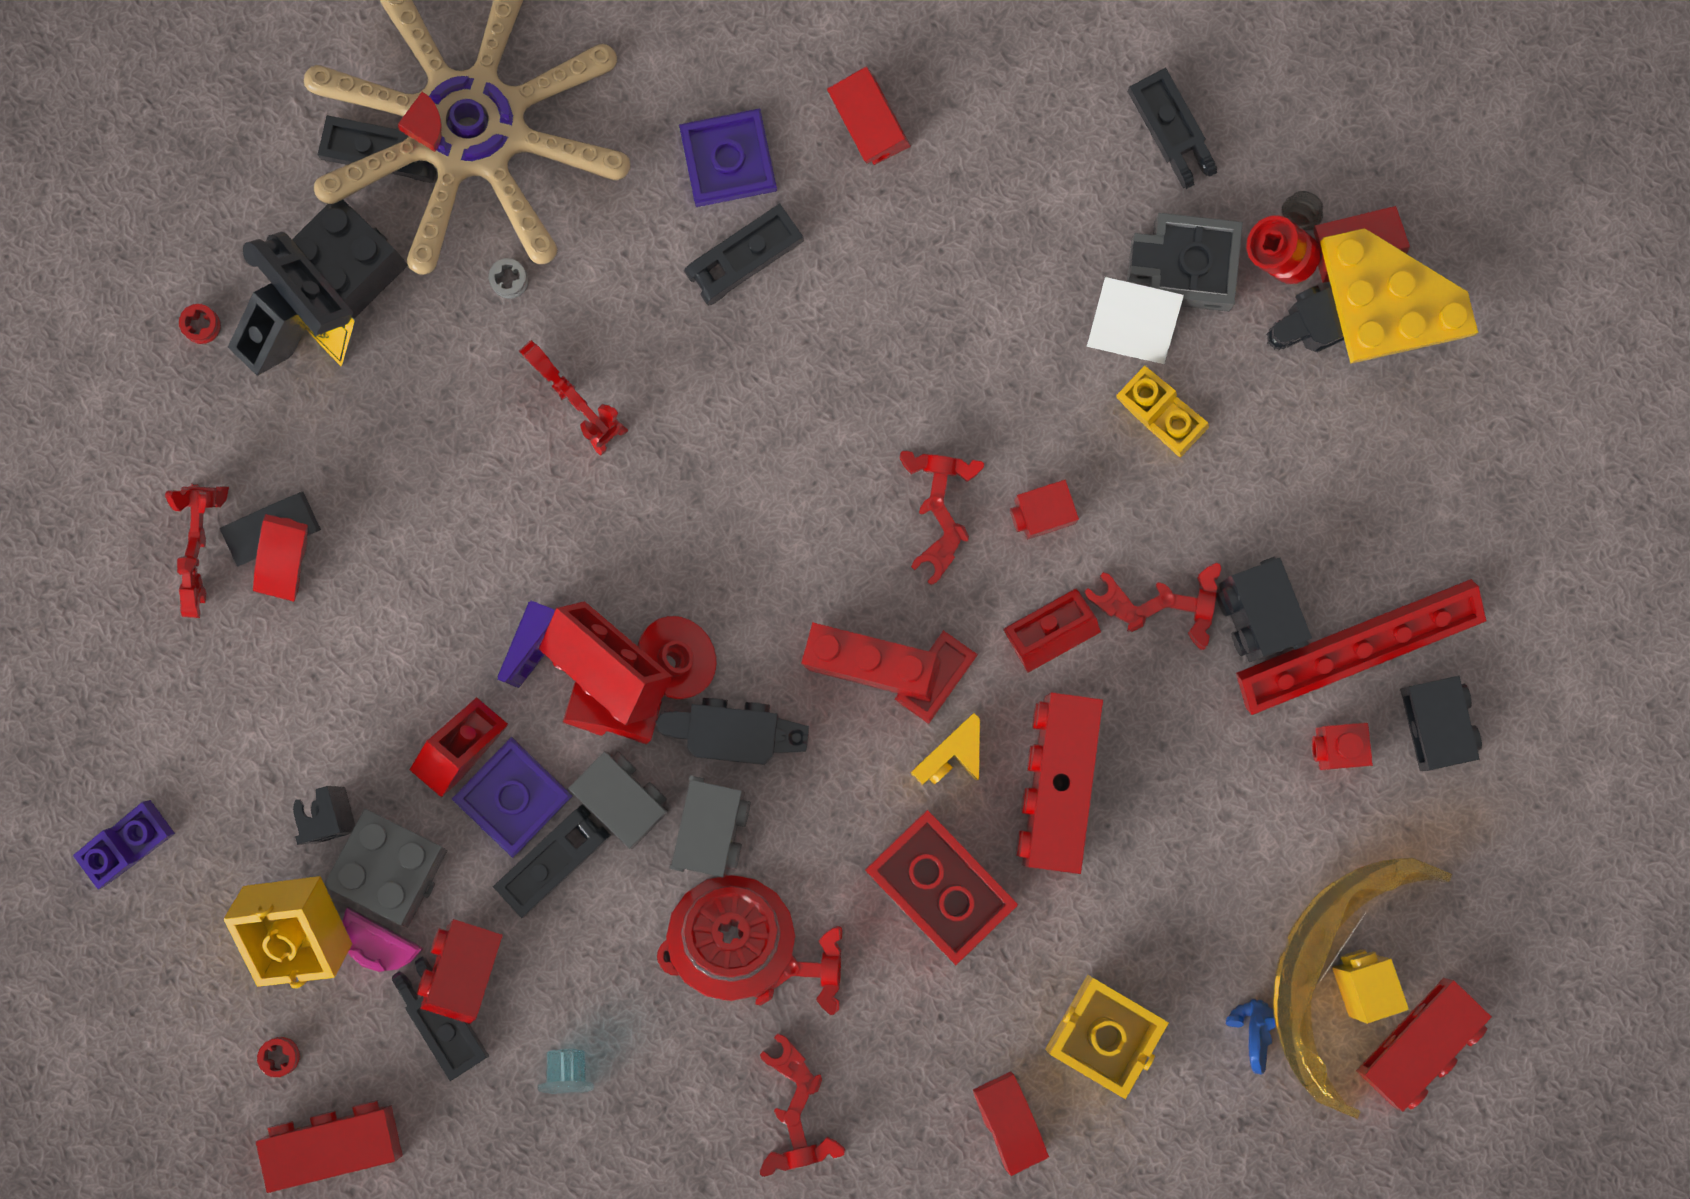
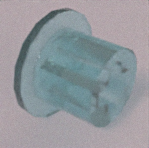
[538,1049,594,1094]

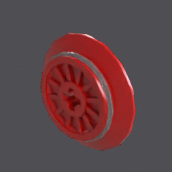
[666,875,796,1001]

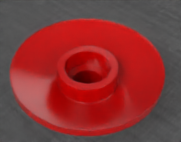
[637,616,717,699]

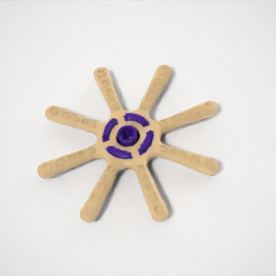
[304,0,631,275]

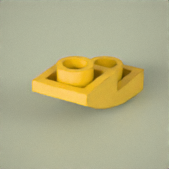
[1116,365,1209,458]

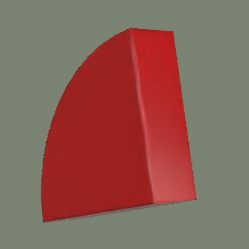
[398,91,442,152]

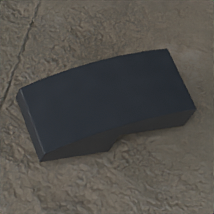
[220,491,321,567]

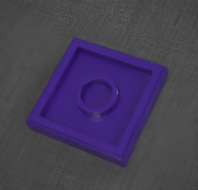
[679,108,777,207]
[452,737,573,858]

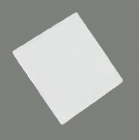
[1087,277,1184,364]

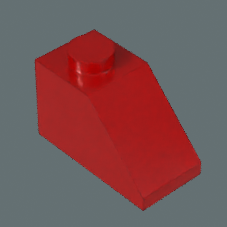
[409,697,509,798]

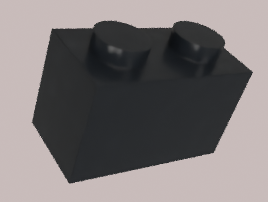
[228,283,307,376]
[1400,675,1482,771]

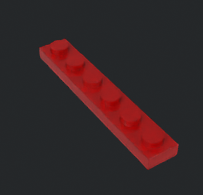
[1236,579,1487,715]

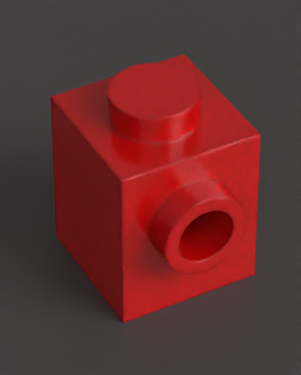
[1312,723,1373,770]

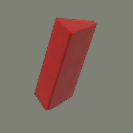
[1003,588,1101,673]

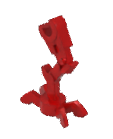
[519,340,629,456]
[900,451,984,585]
[165,483,229,618]
[1084,563,1221,650]
[754,926,843,1015]
[760,1034,845,1177]

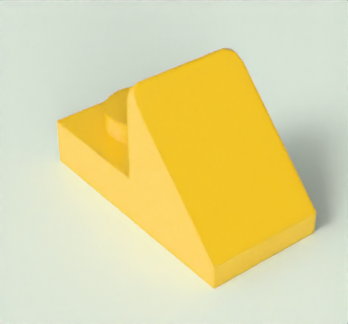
[910,713,980,785]

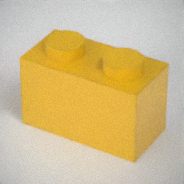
[1332,949,1409,1024]

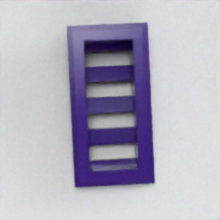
[497,600,555,688]

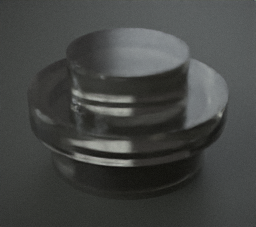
[1282,191,1323,230]

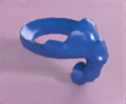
[1226,999,1282,1075]

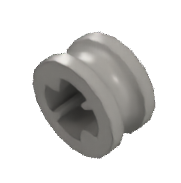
[488,258,528,299]

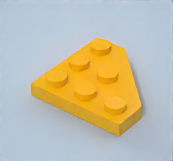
[1320,228,1478,364]

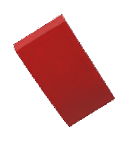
[253,514,308,602]
[563,682,662,745]
[973,1071,1049,1176]

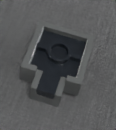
[1127,213,1243,312]

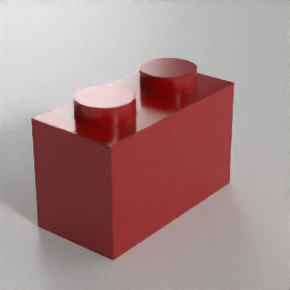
[417,919,503,1024]

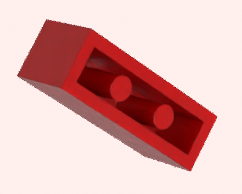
[539,601,672,725]
[801,622,941,702]
[1356,977,1492,1112]
[255,1100,403,1193]

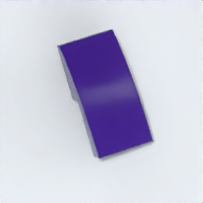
[73,800,175,889]

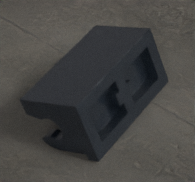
[293,786,355,845]

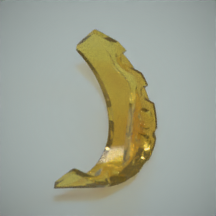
[1273,858,1452,1119]

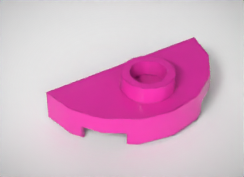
[342,907,424,972]

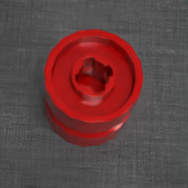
[1246,215,1321,284]

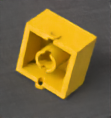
[224,876,352,988]
[1045,975,1169,1100]

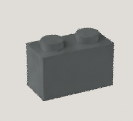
[568,751,669,849]

